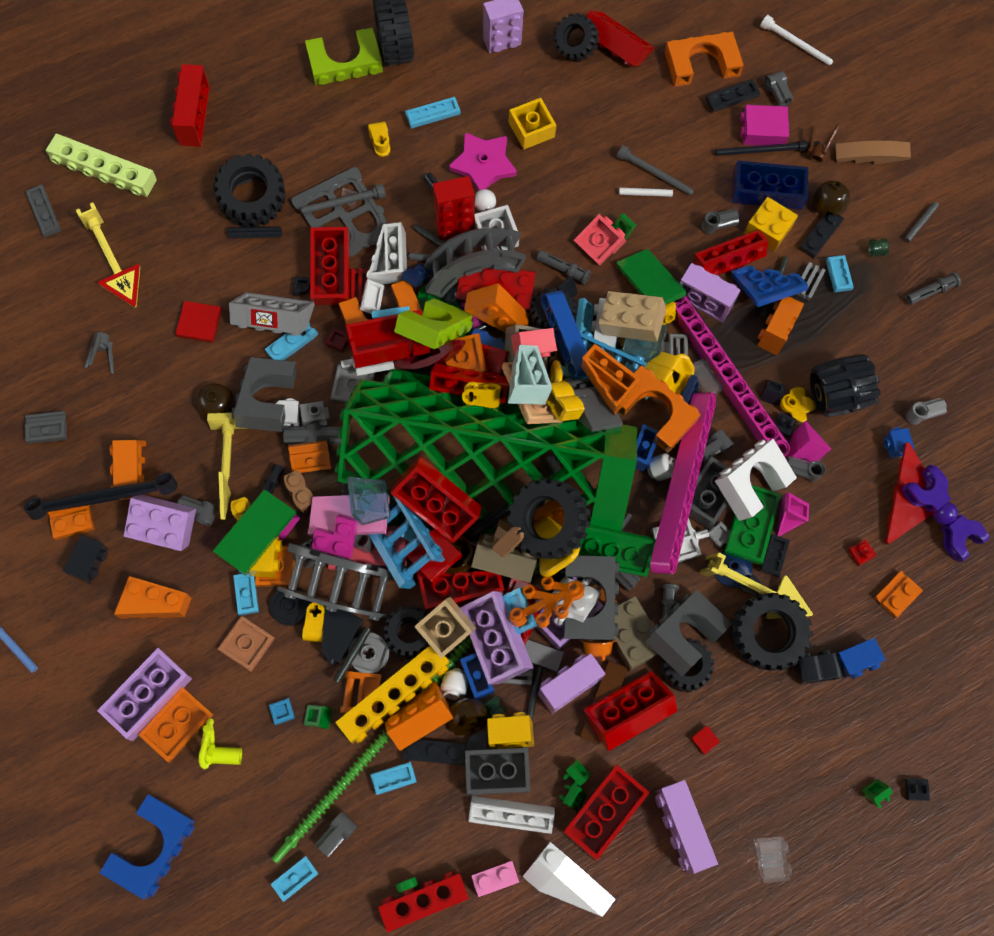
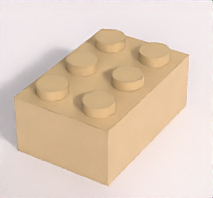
[599,291,666,342]

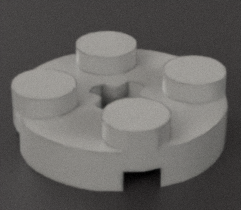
[348,633,389,674]

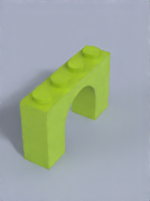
[305,27,383,85]
[394,298,473,349]

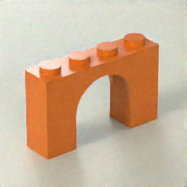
[664,32,744,87]
[339,280,423,324]
[618,365,701,453]

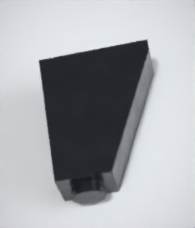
[321,609,364,666]

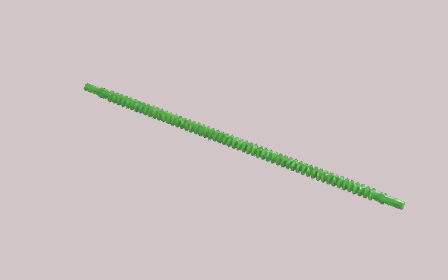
[271,563,539,864]

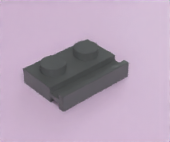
[25,411,67,444]

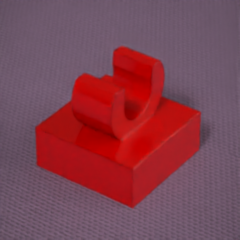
[848,539,877,567]

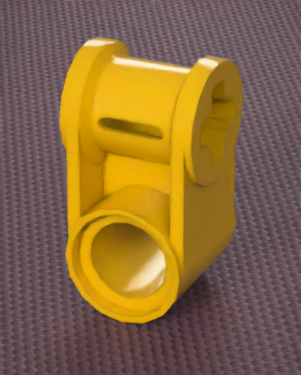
[368,121,390,157]
[462,381,501,408]
[302,603,325,642]

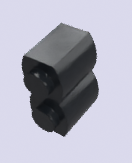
[796,650,843,685]

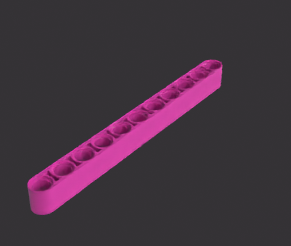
[675,296,790,457]
[650,392,716,574]

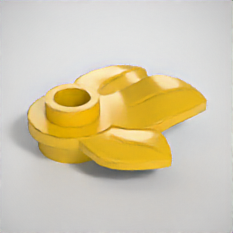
[780,387,816,422]

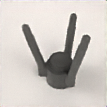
[84,332,114,374]

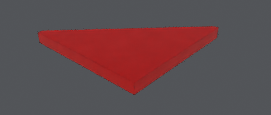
[884,442,933,544]

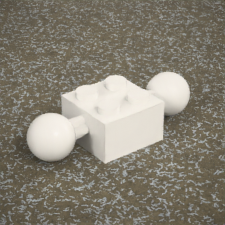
[474,189,519,251]

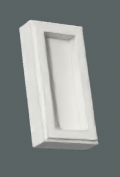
[360,279,384,314]

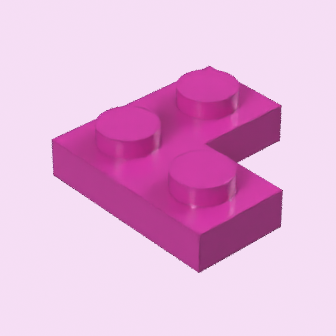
[312,514,358,559]

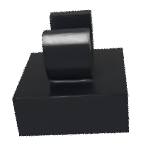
[774,412,797,438]
[905,779,930,801]

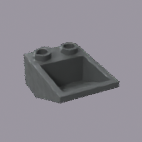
[563,378,623,432]

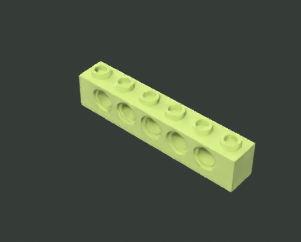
[46,133,157,197]

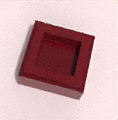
[325,327,348,352]

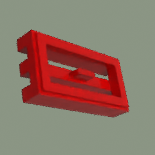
[351,269,370,305]

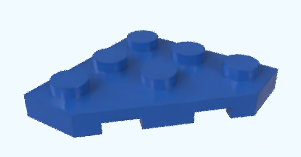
[731,266,808,307]

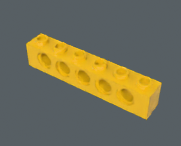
[335,646,449,744]

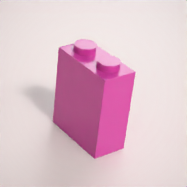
[740,105,789,146]

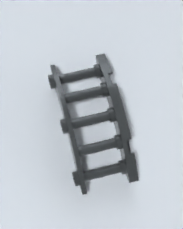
[424,228,526,298]
[277,543,394,621]

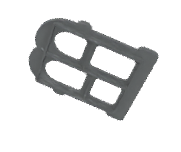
[291,167,387,257]

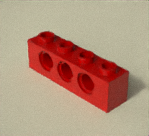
[694,230,768,275]
[429,363,510,403]
[378,871,469,933]

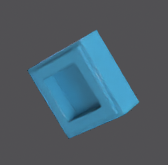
[269,698,295,725]

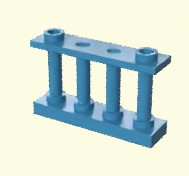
[561,331,647,380]
[368,496,445,589]

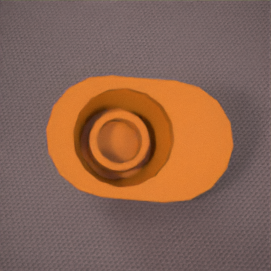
[579,639,616,661]

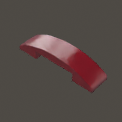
[394,340,466,369]

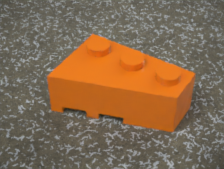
[464,283,529,333]
[757,297,804,355]
[581,344,641,416]
[110,440,146,500]
[114,576,192,619]
[385,681,453,751]

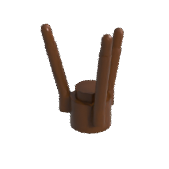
[808,124,840,162]

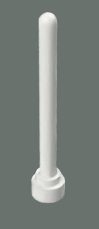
[760,15,833,65]

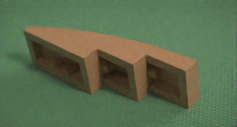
[836,141,911,165]

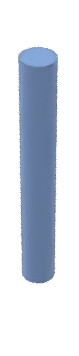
[0,626,38,673]

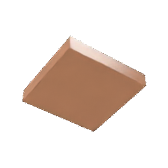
[218,615,275,672]

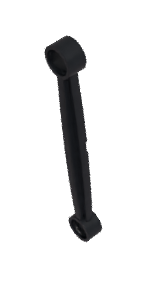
[24,472,178,520]

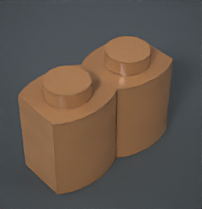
[284,470,313,516]

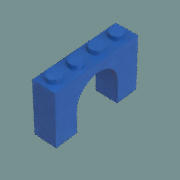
[99,794,195,899]

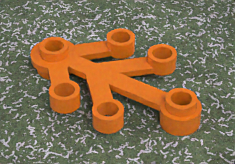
[509,577,585,628]

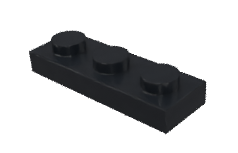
[705,79,760,113]
[799,212,844,259]
[402,740,466,766]

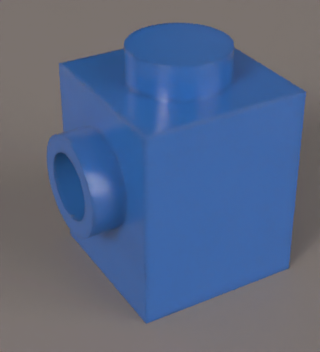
[884,427,915,459]

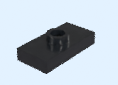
[759,534,790,578]

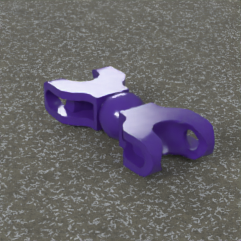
[902,465,989,562]

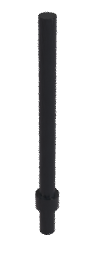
[715,140,820,156]

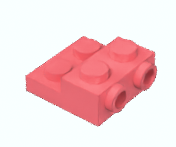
[574,214,626,266]

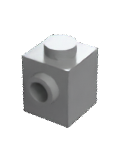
[300,401,330,427]

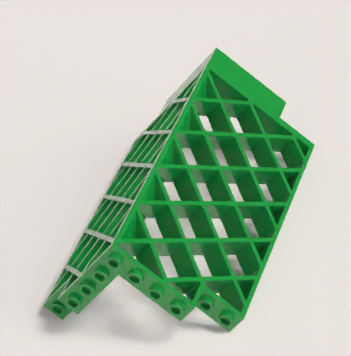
[335,369,637,542]

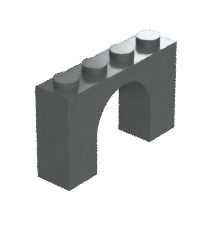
[232,357,297,432]
[564,556,619,640]
[646,590,732,676]

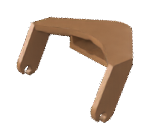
[492,519,524,557]

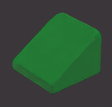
[304,705,332,729]

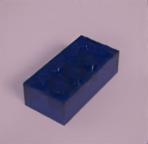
[732,160,808,209]

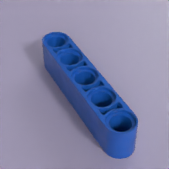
[541,291,587,379]

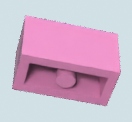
[471,861,519,897]

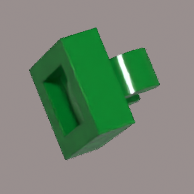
[613,213,636,239]
[563,760,591,786]
[862,779,893,808]
[559,784,587,812]

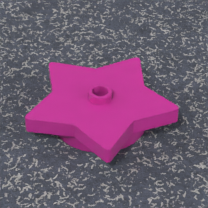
[449,133,517,191]

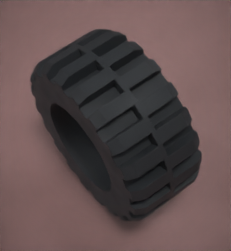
[373,0,414,66]
[213,154,286,227]
[507,478,590,559]
[730,592,813,671]

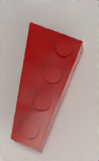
[417,571,505,614]

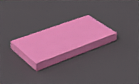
[308,494,390,536]

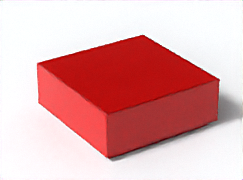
[691,726,720,755]

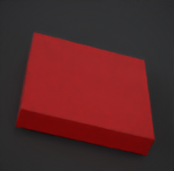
[175,301,222,343]
[406,529,462,583]

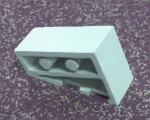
[508,345,552,405]

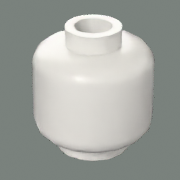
[647,453,676,481]
[440,668,469,700]

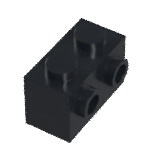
[63,535,109,584]

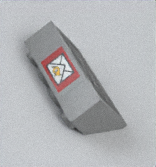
[229,292,314,336]

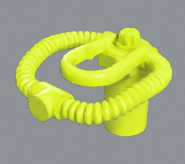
[198,718,242,769]

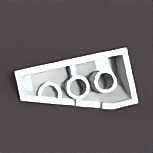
[522,842,615,917]

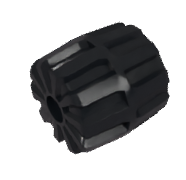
[810,354,881,417]

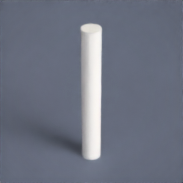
[619,188,673,197]

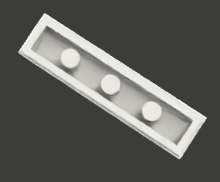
[468,796,555,834]

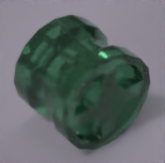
[868,238,889,257]
[484,696,507,718]

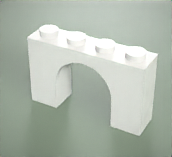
[715,439,797,521]

